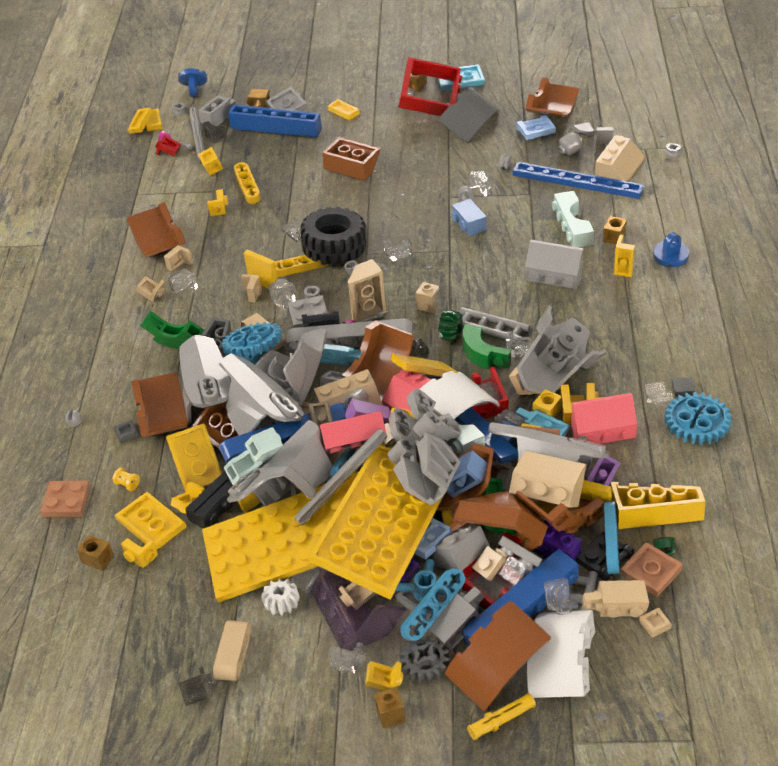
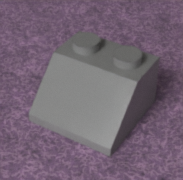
[433,523,490,571]

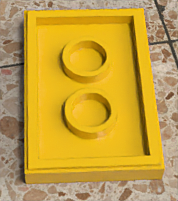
[390,353,458,377]
[166,423,222,492]
[115,492,187,550]

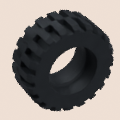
[300,207,366,266]

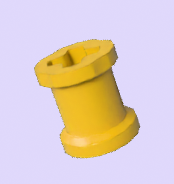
[113,468,140,491]

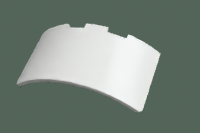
[420,371,500,419]
[527,610,595,698]

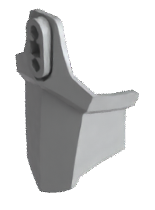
[517,305,607,395]
[227,420,333,506]

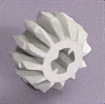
[262,578,300,616]

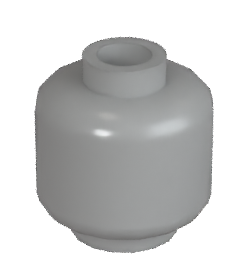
[558,132,583,156]

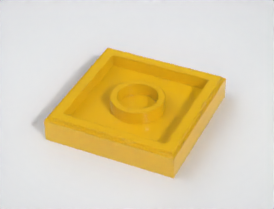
[244,249,279,291]

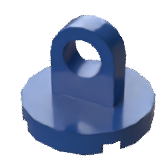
[178,68,207,97]
[653,232,689,267]

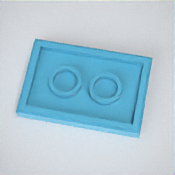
[437,65,485,91]

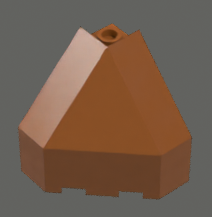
[450,490,548,552]

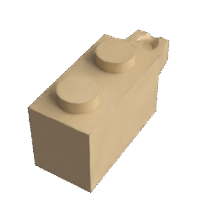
[582,580,649,618]

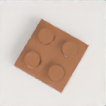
[40,481,90,517]
[620,542,683,597]

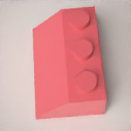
[382,369,431,411]
[571,393,637,444]
[320,411,387,454]

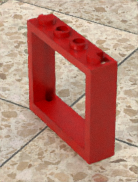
[398,57,462,116]

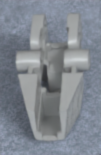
[388,388,462,505]

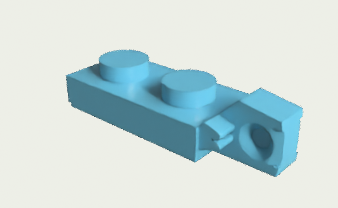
[320,344,362,366]
[515,408,570,437]

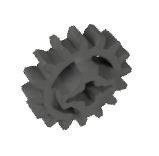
[399,635,449,684]

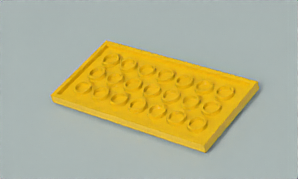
[308,444,446,600]
[202,472,359,603]

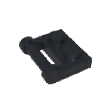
[301,310,340,327]
[576,531,635,581]

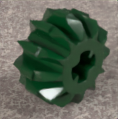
[438,310,463,342]

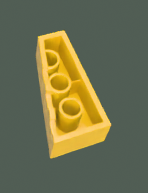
[611,482,705,529]

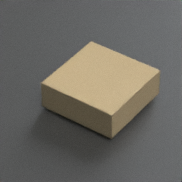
[639,608,672,638]

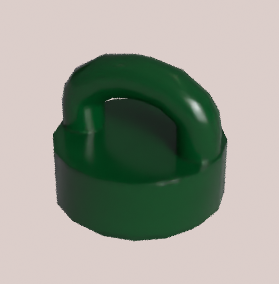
[653,537,676,556]

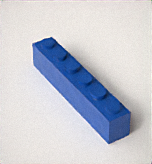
[228,105,322,138]
[462,549,579,646]

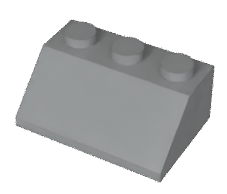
[525,240,583,289]

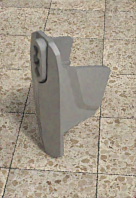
[255,329,328,407]
[180,335,231,425]
[219,353,304,435]
[489,422,609,479]

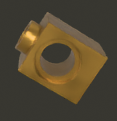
[408,73,427,92]
[247,89,270,108]
[603,216,627,245]
[77,535,114,571]
[374,687,406,729]

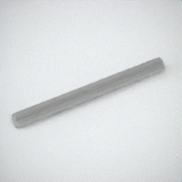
[189,107,205,162]
[295,429,387,525]

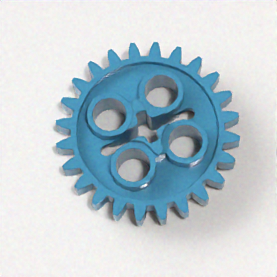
[221,322,283,358]
[664,392,732,445]

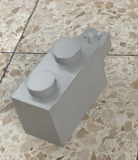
[198,96,236,130]
[428,587,484,651]

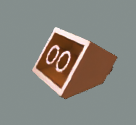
[322,137,380,180]
[192,401,259,449]

